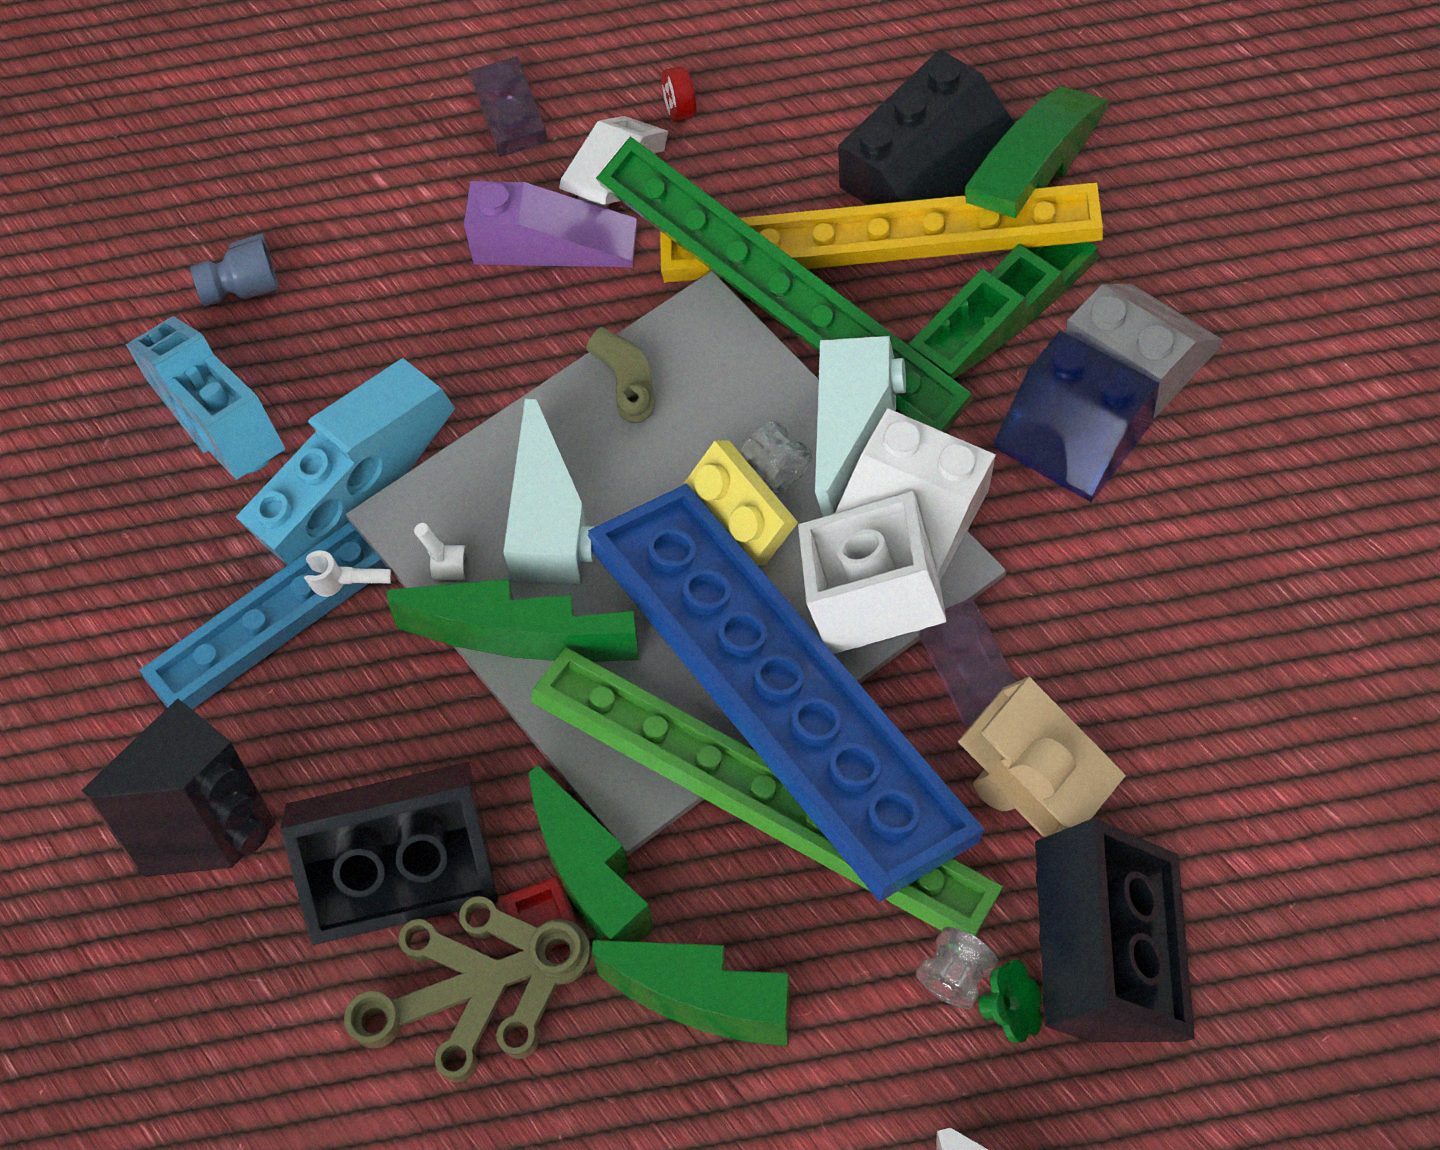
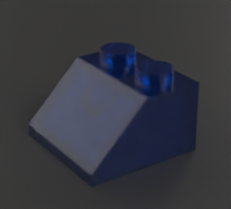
[994,330,1160,502]

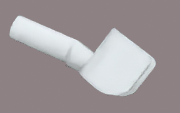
[414,523,468,581]
[304,550,391,597]

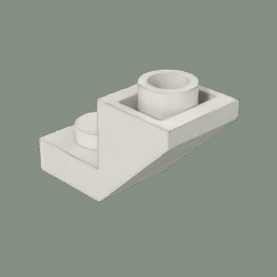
[559,116,668,209]

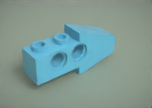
[126,316,285,480]
[236,358,456,565]

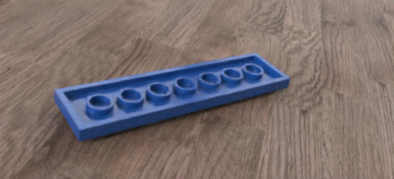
[588,483,984,902]

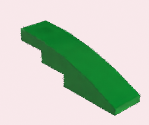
[965,86,1108,218]
[908,242,1098,379]
[387,579,639,662]

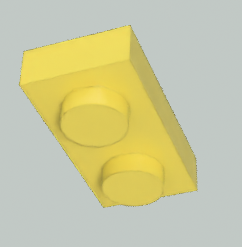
[684,440,798,566]

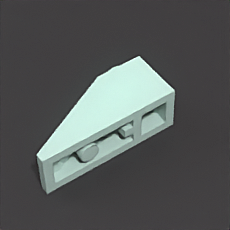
[815,336,906,517]
[503,399,595,584]

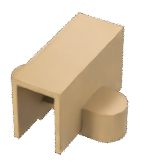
[957,676,1126,837]

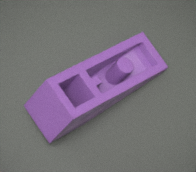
[464,181,638,267]

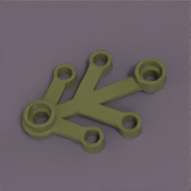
[344,896,591,1083]

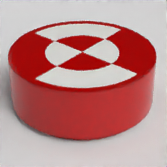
[661,66,696,122]

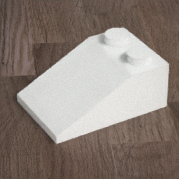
[835,408,996,581]

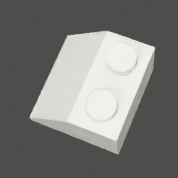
[798,491,947,654]

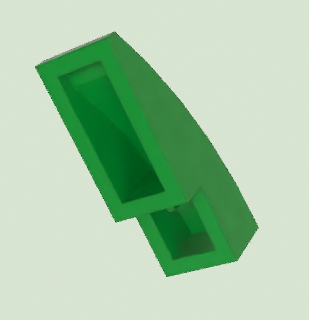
[528,765,654,942]
[592,940,791,1046]

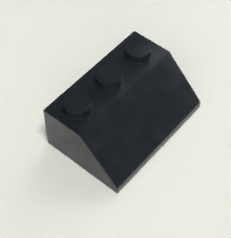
[838,49,1015,205]
[81,698,276,877]
[280,762,498,946]
[1035,818,1195,1042]

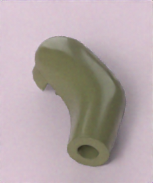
[586,327,655,423]

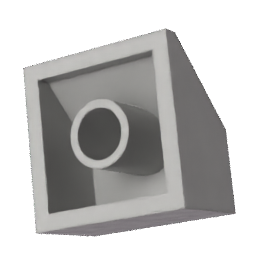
[1063,283,1223,418]

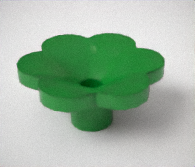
[978,959,1042,1043]

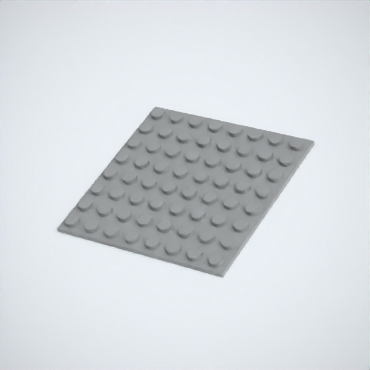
[346,271,1006,857]

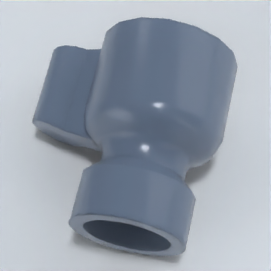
[190,233,279,307]

